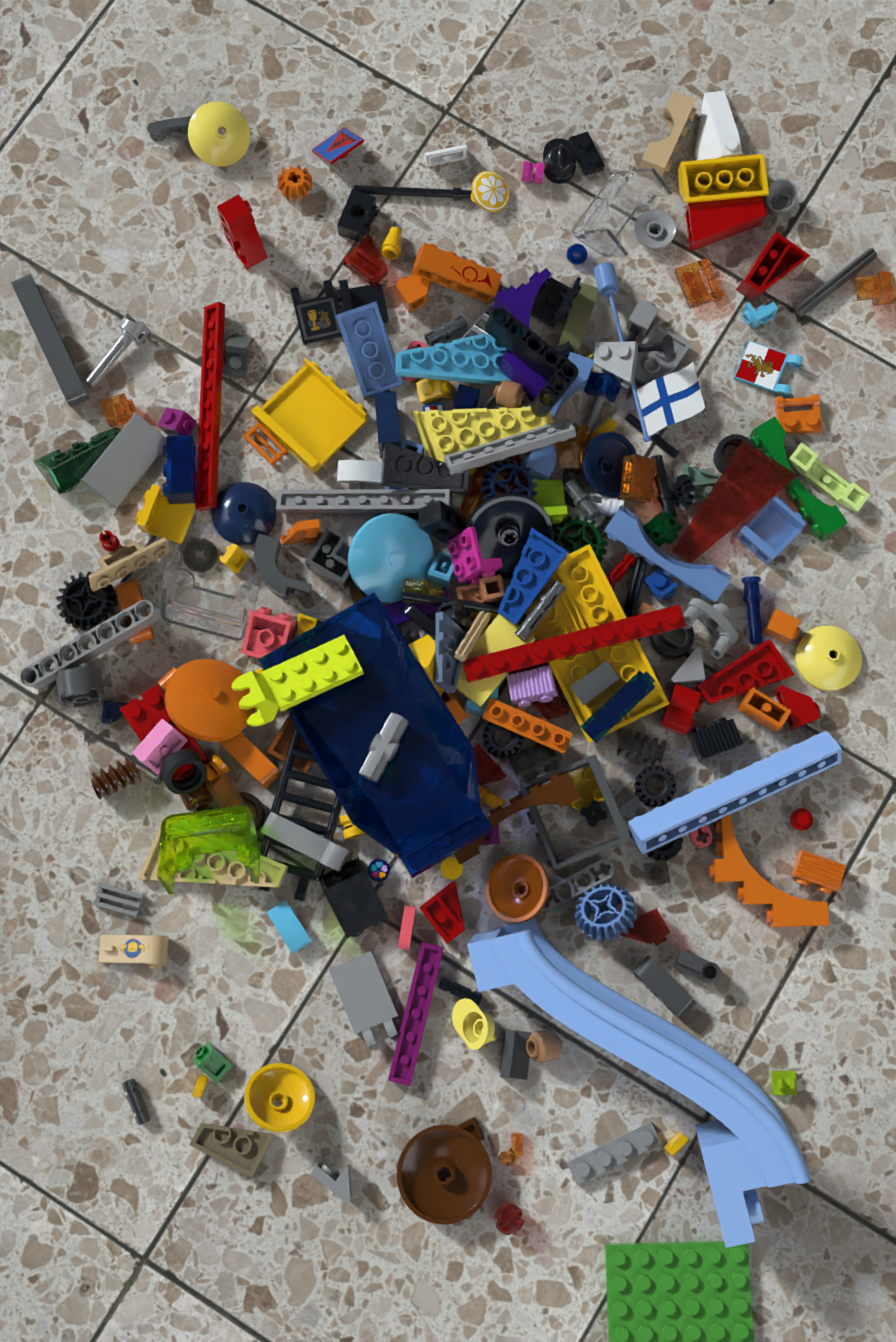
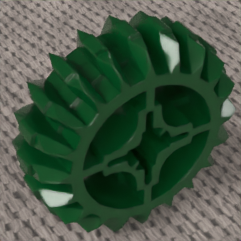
[553,515,608,562]

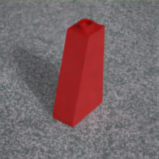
[685,196,768,251]

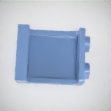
[736,495,807,566]

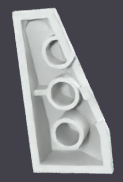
[694,91,743,160]

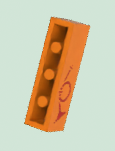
[412,242,502,304]

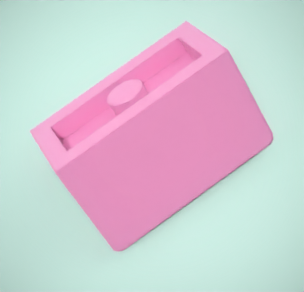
[132,719,188,775]

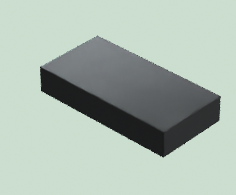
[570,661,620,705]

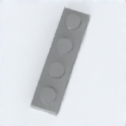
[566,1121,662,1185]

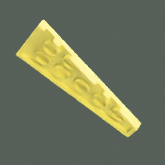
[411,406,554,462]

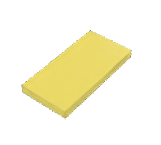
[456,614,536,708]

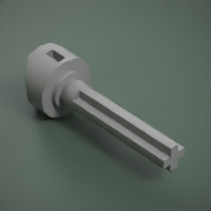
[85,313,150,388]

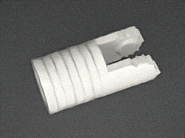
[588,492,625,518]

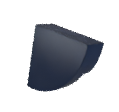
[101,701,127,724]

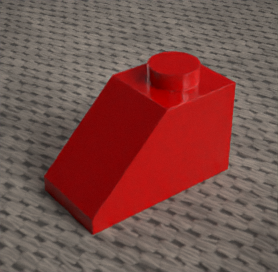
[773,685,821,731]

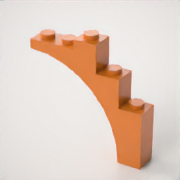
[708,814,829,928]

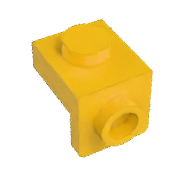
[416,379,452,404]

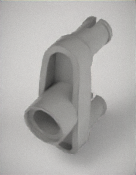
[683,598,738,659]

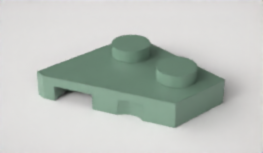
[681,463,732,505]

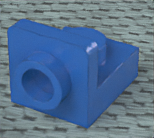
[643,568,679,602]

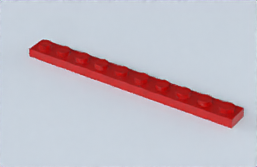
[195,302,225,511]
[463,604,686,683]

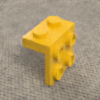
[136,484,196,544]

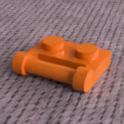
[774,394,823,435]

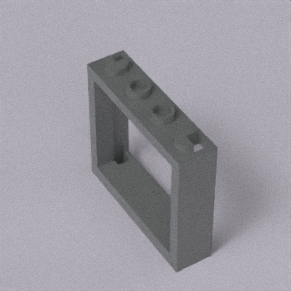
[518,754,631,870]

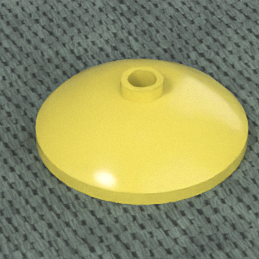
[188,101,250,167]
[795,626,862,691]

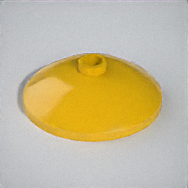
[244,1063,315,1133]

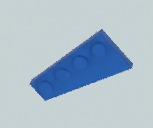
[498,528,569,626]

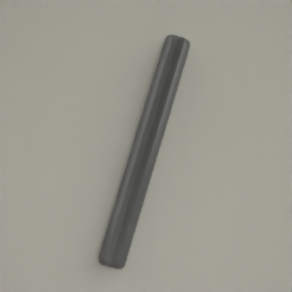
[794,248,877,317]

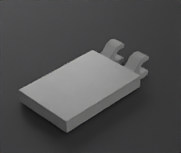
[619,323,692,394]
[329,951,398,1047]

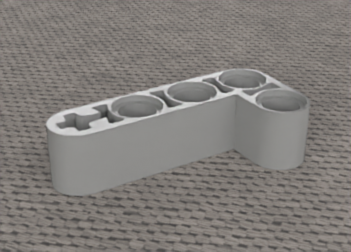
[261,812,350,872]

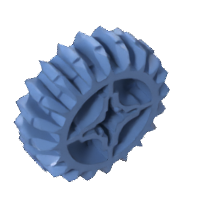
[575,882,637,943]

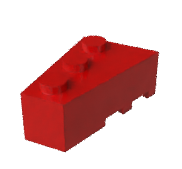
[217,194,268,270]

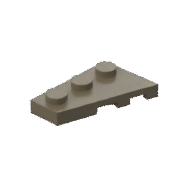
[189,1123,275,1178]

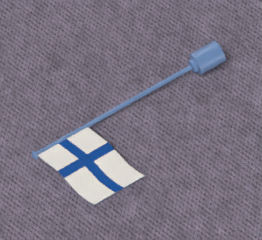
[593,262,705,442]

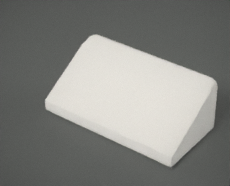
[424,145,467,167]

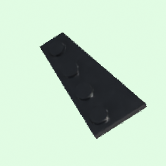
[381,441,469,493]

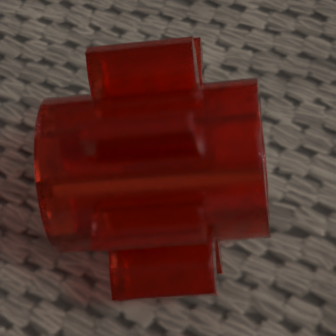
[493,1204,525,1235]

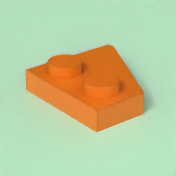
[280,519,322,546]

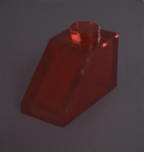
[620,908,671,946]

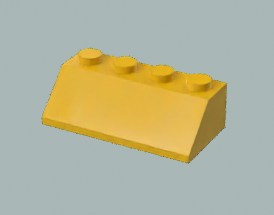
[677,154,769,203]

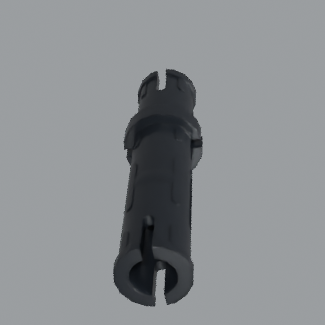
[649,455,677,518]

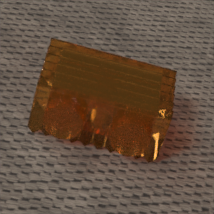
[619,454,657,504]

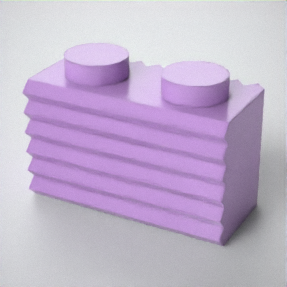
[506,665,558,708]

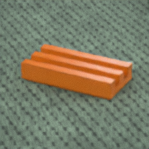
[243,422,288,467]

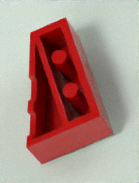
[736,231,811,302]

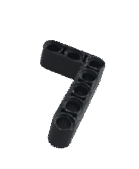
[485,308,579,417]

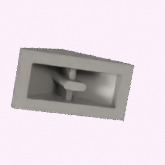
[667,646,705,686]

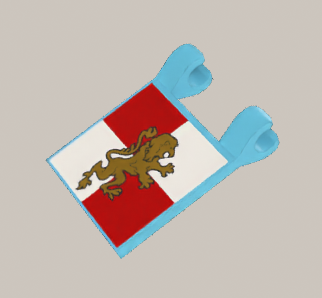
[734,341,803,398]

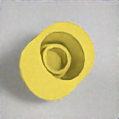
[452,998,497,1050]

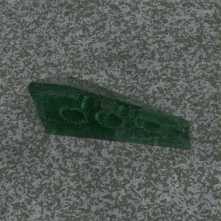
[34,427,121,494]

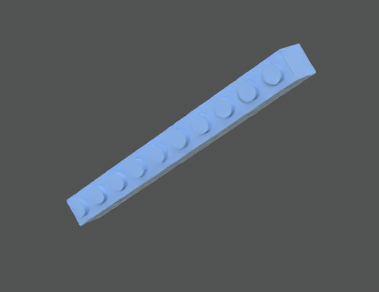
[628,731,842,854]

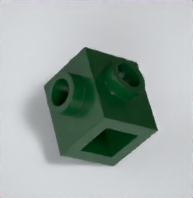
[643,508,683,547]

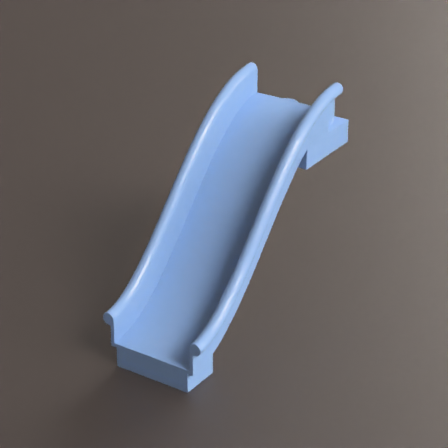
[467,918,811,1248]

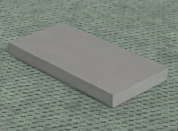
[81,413,170,508]

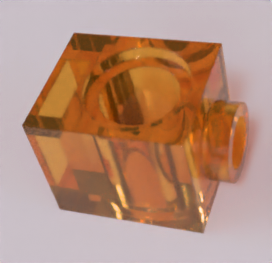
[100,393,136,428]

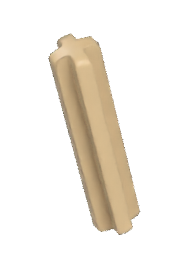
[454,611,491,662]

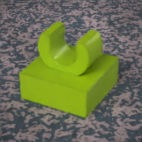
[771,1070,797,1095]

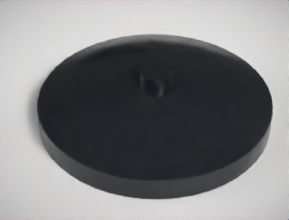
[466,493,554,578]

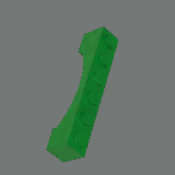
[749,416,848,541]

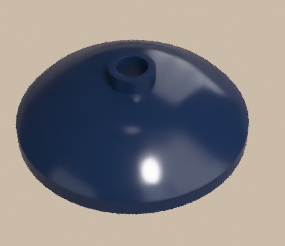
[583,432,639,498]
[212,482,277,546]

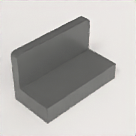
[499,1029,532,1080]

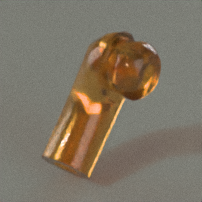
[499,1132,523,1166]

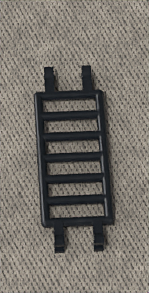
[258,705,359,901]

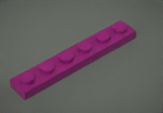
[388,942,444,1086]

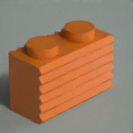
[738,688,791,732]
[791,850,846,895]

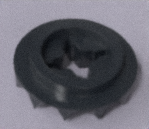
[673,475,695,510]

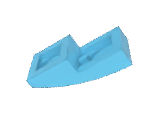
[266,900,312,954]

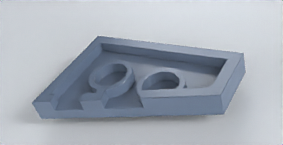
[435,612,467,694]

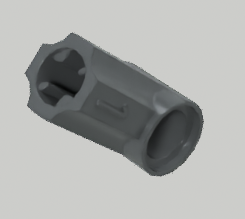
[673,949,721,983]

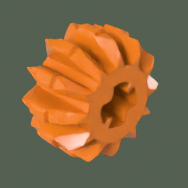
[277,164,312,202]

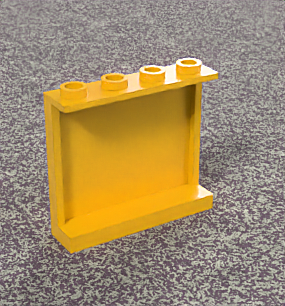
[251,358,368,474]

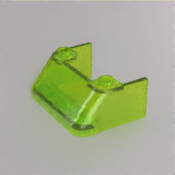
[157,806,260,895]

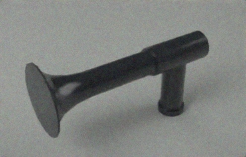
[626,329,674,358]

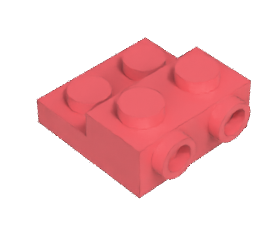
[241,607,297,664]

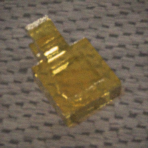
[403,579,443,603]

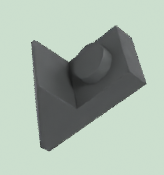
[224,335,253,379]

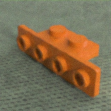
[482,698,573,754]

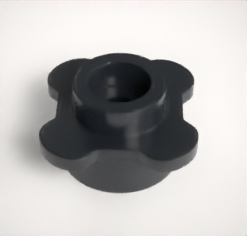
[580,800,607,827]

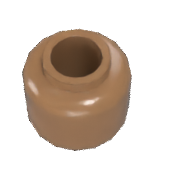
[493,380,527,409]
[526,1030,562,1062]

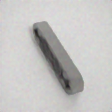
[540,859,615,912]

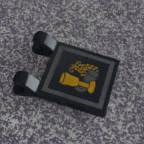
[290,280,342,345]

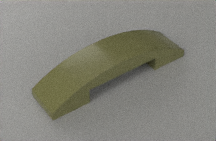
[558,282,599,359]

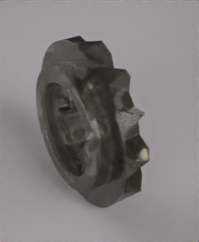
[183,538,218,572]

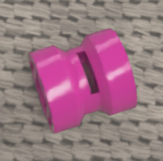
[522,161,545,184]

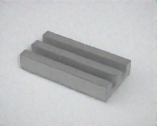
[93,882,144,917]

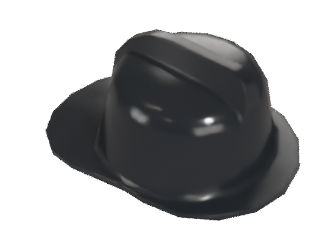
[543,138,576,184]

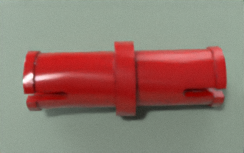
[99,530,122,553]

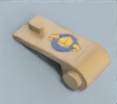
[98,934,169,969]

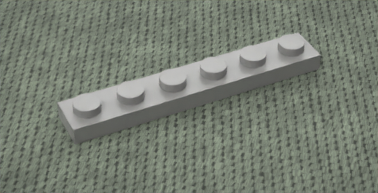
[444,418,576,475]

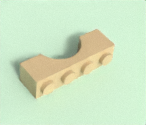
[639,90,697,179]

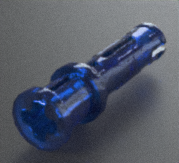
[741,576,763,644]

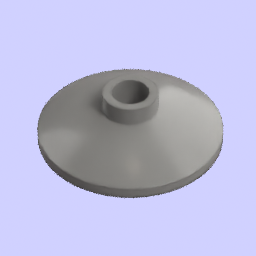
[634,209,676,249]

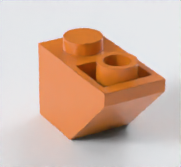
[395,274,432,313]

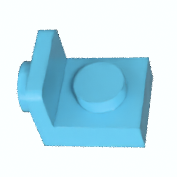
[742,302,778,329]

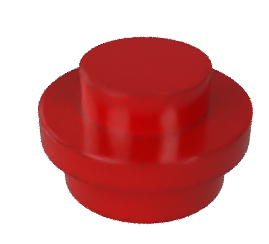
[790,808,813,831]

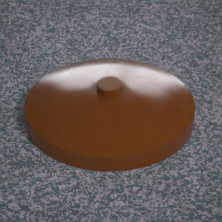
[397,1124,492,1224]

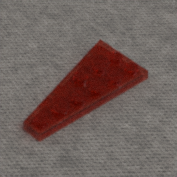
[672,441,798,563]

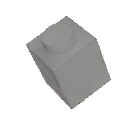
[626,299,659,338]

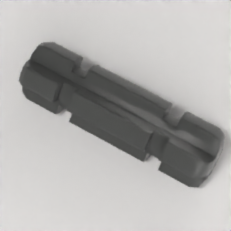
[122,1078,150,1125]

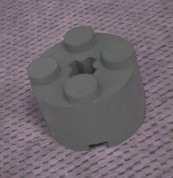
[56,663,105,708]

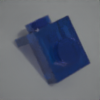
[584,372,621,403]

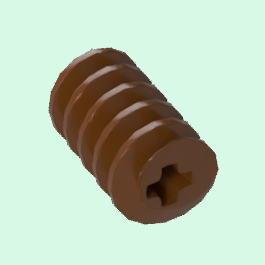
[91,757,142,800]

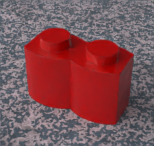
[659,683,703,736]

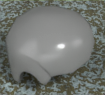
[766,178,798,214]

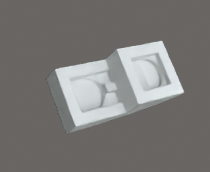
[337,460,382,485]

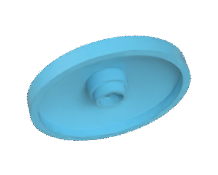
[348,513,434,602]

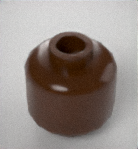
[180,781,213,813]

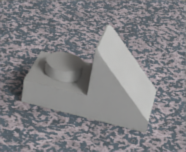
[311,1163,352,1205]

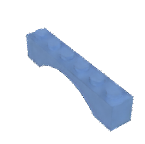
[523,352,594,480]
[604,505,731,602]

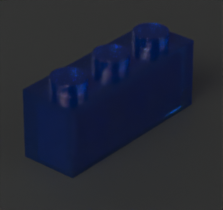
[162,435,196,504]

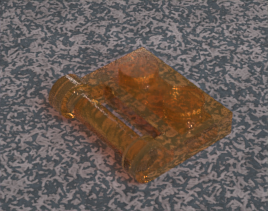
[674,258,725,309]

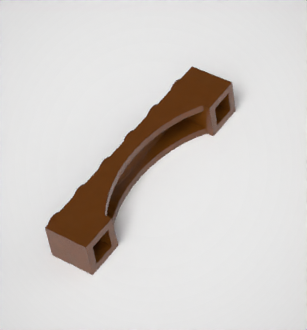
[447,771,581,864]

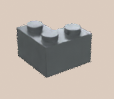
[305,525,352,590]

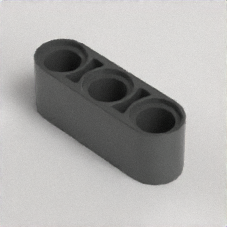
[633,955,697,1020]

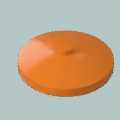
[165,659,255,742]

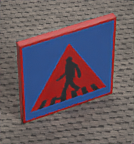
[312,127,365,165]

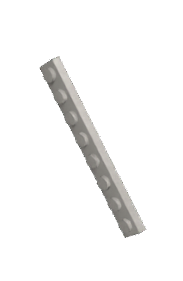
[276,489,451,513]

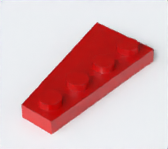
[696,639,795,705]

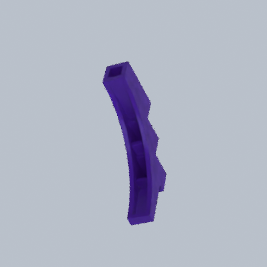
[492,268,552,402]

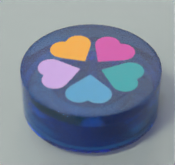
[368,859,390,882]

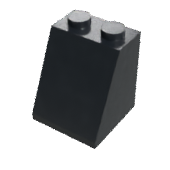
[319,857,388,938]

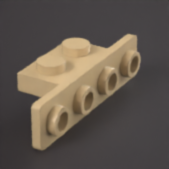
[89,537,169,591]

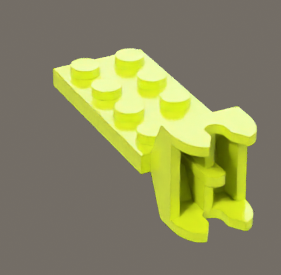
[231,635,364,727]

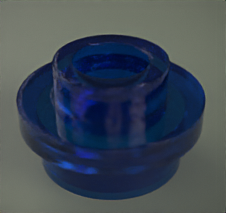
[566,244,588,265]

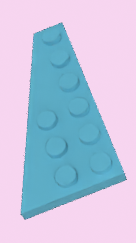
[396,334,511,385]

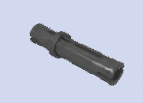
[514,580,566,642]

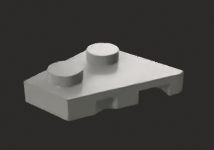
[593,341,638,384]

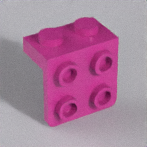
[448,527,503,585]

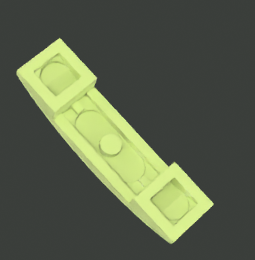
[788,442,870,512]

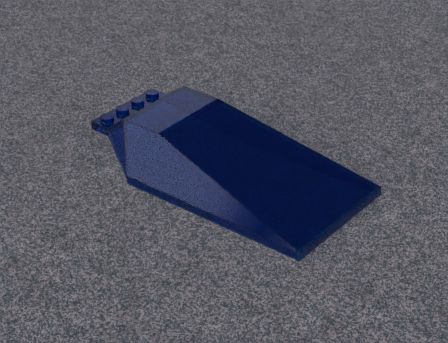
[258,592,494,878]

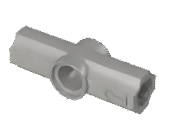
[359,712,409,783]

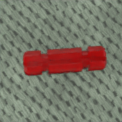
[606,553,636,589]

